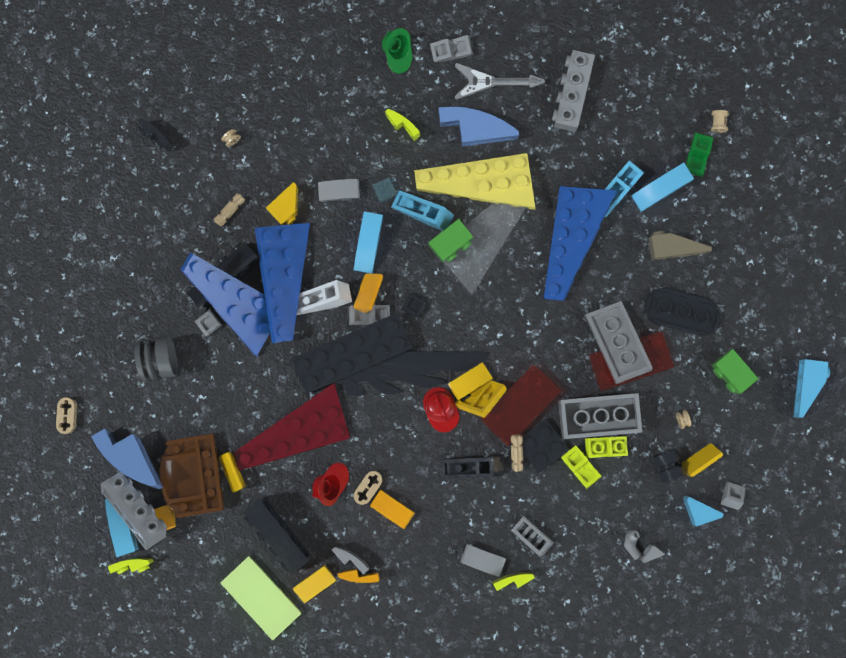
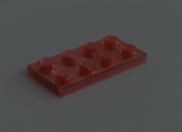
[588,331,674,391]
[480,364,561,446]

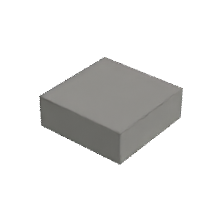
[195,310,222,337]

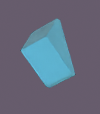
[683,496,724,526]

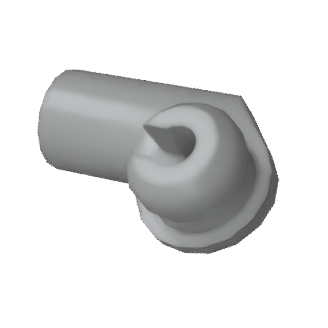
[624,530,642,560]

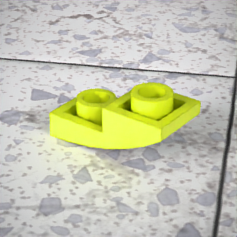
[585,436,628,458]
[108,557,154,574]

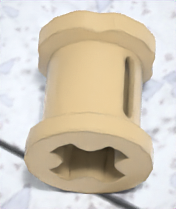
[711,110,729,133]

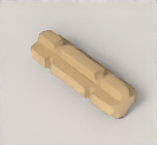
[214,193,245,226]
[511,434,523,472]

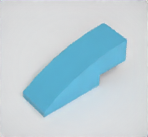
[604,160,644,217]
[631,163,694,212]
[354,211,383,274]
[105,499,139,557]

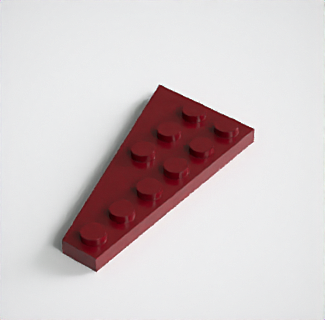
[234,383,350,471]

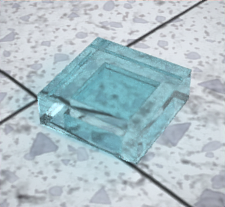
[372,178,397,203]

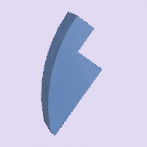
[439,107,519,147]
[91,429,163,489]

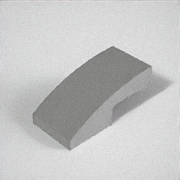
[430,35,473,62]
[318,179,360,202]
[349,305,390,325]
[460,544,506,577]
[332,546,370,574]

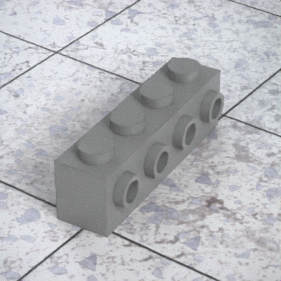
[552,50,595,132]
[101,472,167,550]

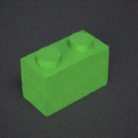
[428,219,473,263]
[712,349,758,394]

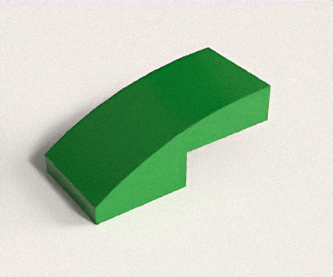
[685,132,713,177]

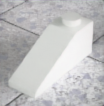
[297,280,352,315]

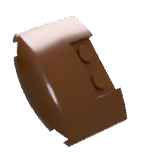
[160,434,224,518]

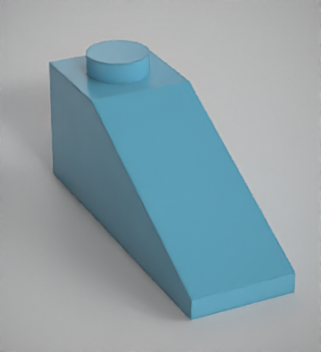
[391,190,454,231]
[793,359,830,418]

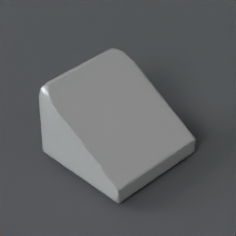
[721,482,746,510]
[639,544,665,563]

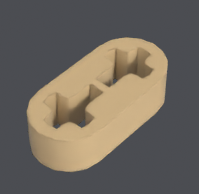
[56,397,77,434]
[354,471,382,505]

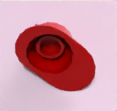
[423,387,459,432]
[312,463,349,506]

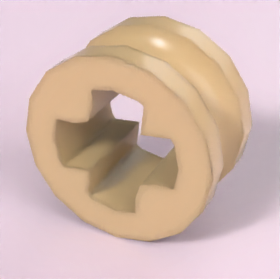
[222,129,241,147]
[676,410,691,429]

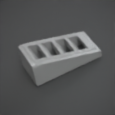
[511,516,554,557]

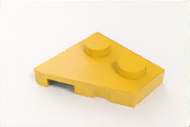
[455,380,507,418]

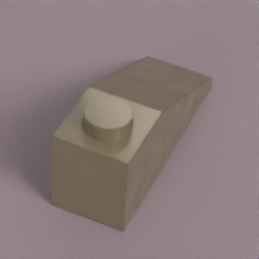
[648,231,712,261]

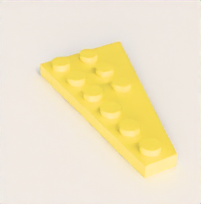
[414,153,535,210]

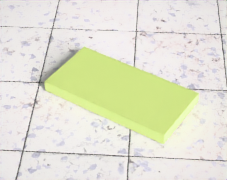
[221,556,302,640]

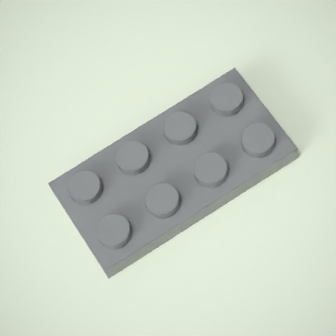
[586,301,653,384]

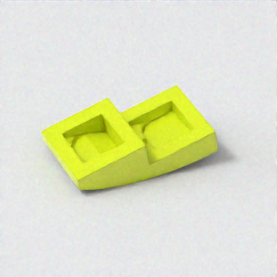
[385,109,420,141]
[561,445,601,489]
[492,572,535,591]

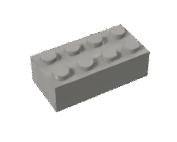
[558,393,642,439]

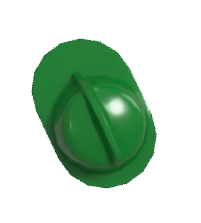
[382,28,412,74]

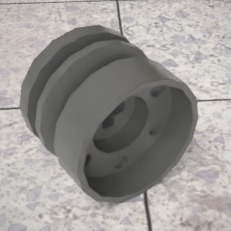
[135,337,178,382]

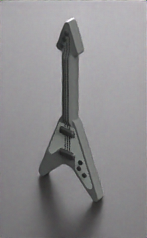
[455,63,545,100]

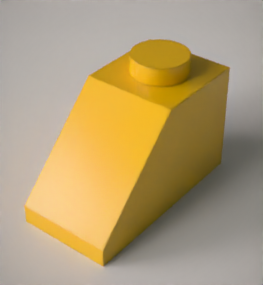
[266,182,298,225]

